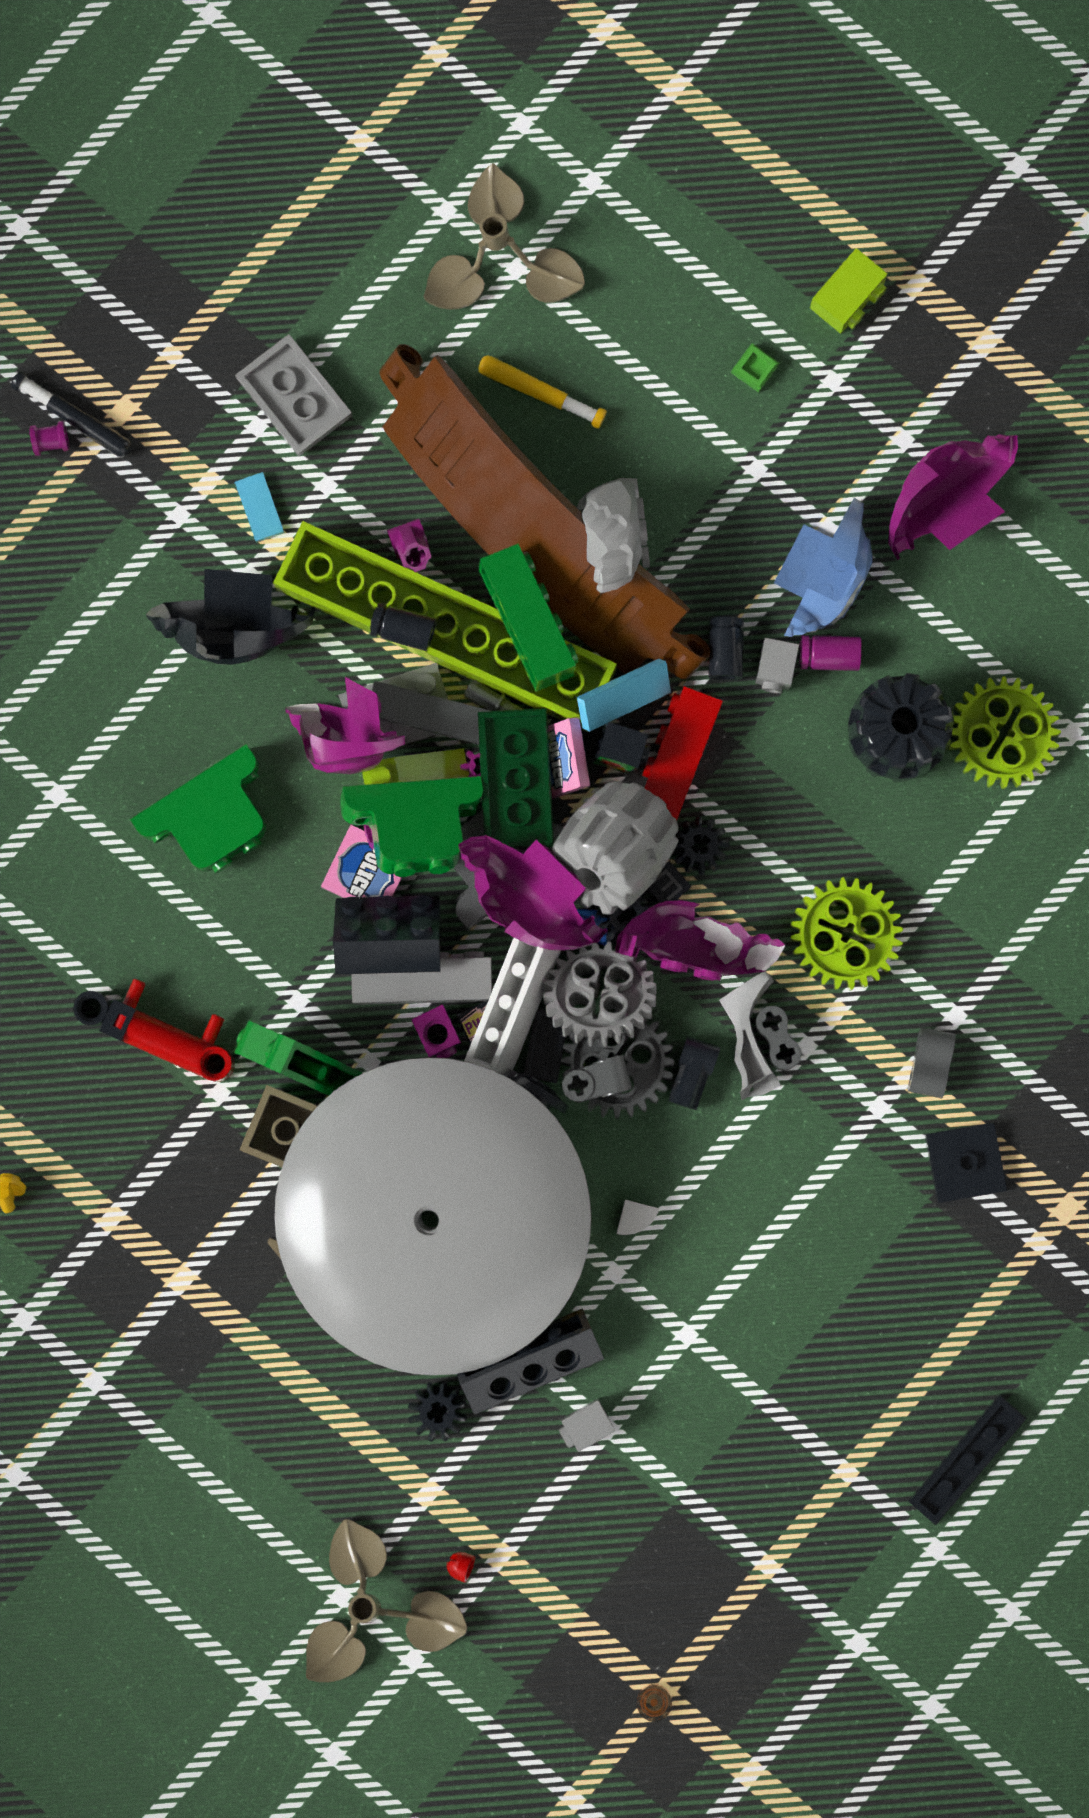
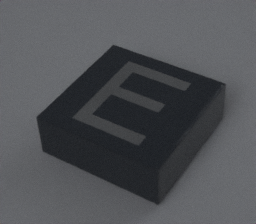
[648,861,692,903]

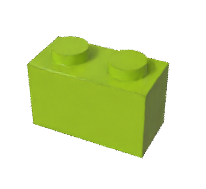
[810,248,888,334]

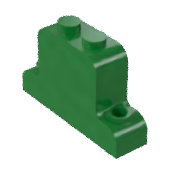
[130,744,266,873]
[340,776,483,877]
[234,1021,363,1096]

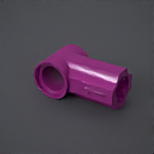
[387,518,431,572]

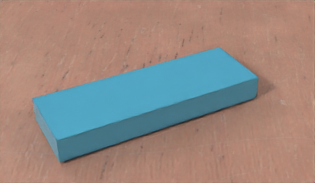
[577,659,671,731]

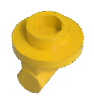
[0,1173,26,1213]

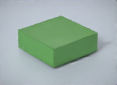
[731,343,779,393]

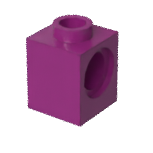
[411,1004,461,1058]

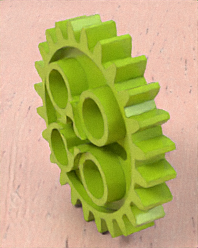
[949,676,1061,789]
[790,877,904,991]

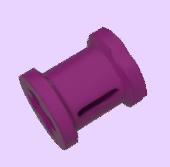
[29,420,70,456]

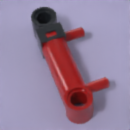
[73,979,235,1082]

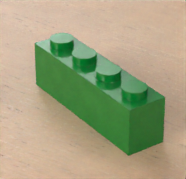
[479,543,579,692]

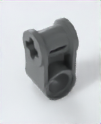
[562,1055,633,1102]

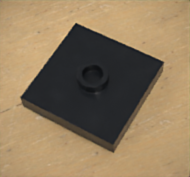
[924,1122,1007,1203]

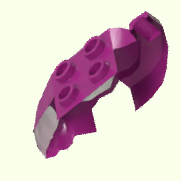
[285,677,405,774]
[615,900,785,981]

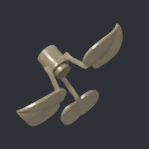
[423,163,585,310]
[306,1519,467,1682]

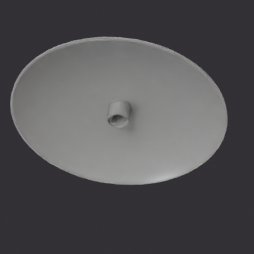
[275,1058,591,1375]

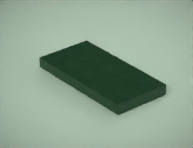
[478,708,554,850]

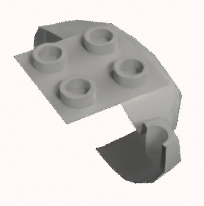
[577,478,650,593]

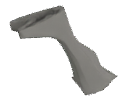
[719,971,781,1100]

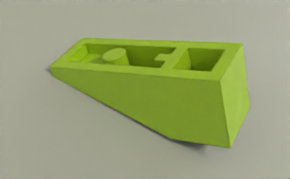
[362,748,469,785]

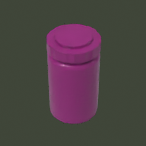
[799,635,861,671]

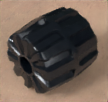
[848,673,954,782]

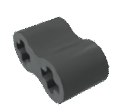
[755,1006,802,1071]
[907,1027,956,1099]

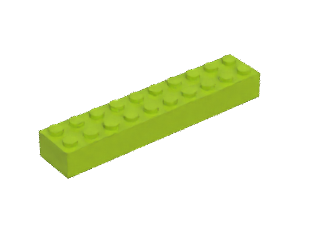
[273,521,617,732]

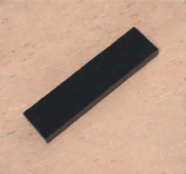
[908,1394,1027,1525]

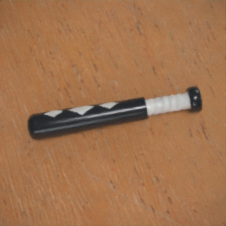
[11,370,132,457]

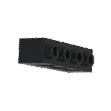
[457,1308,604,1415]

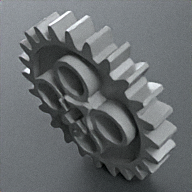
[543,942,656,1047]

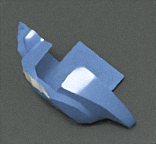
[774,497,873,637]

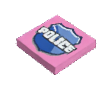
[548,718,590,799]
[321,825,403,898]

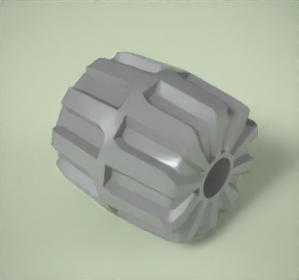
[552,780,678,915]

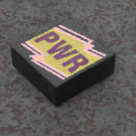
[456,1001,488,1045]

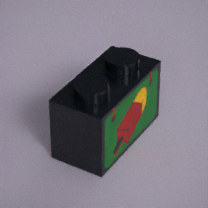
[589,722,651,774]

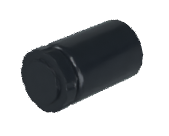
[370,602,437,652]
[708,616,744,681]

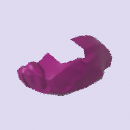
[888,434,1018,560]
[458,835,608,950]

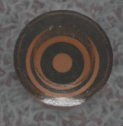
[636,1684,672,1722]

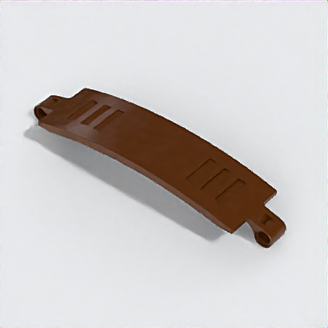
[379,344,710,679]

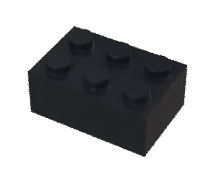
[333,895,442,975]

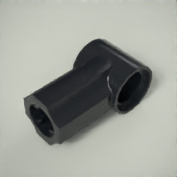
[668,1036,721,1110]

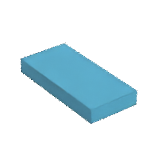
[235,472,284,543]

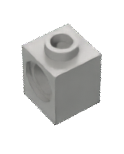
[755,638,799,693]
[559,1398,615,1452]

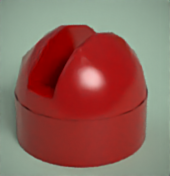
[446,1551,476,1583]

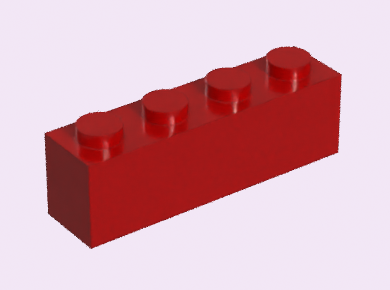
[642,686,723,821]

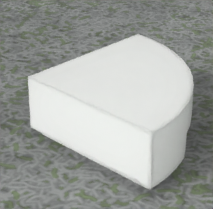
[617,1200,659,1235]

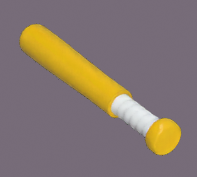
[478,355,607,429]

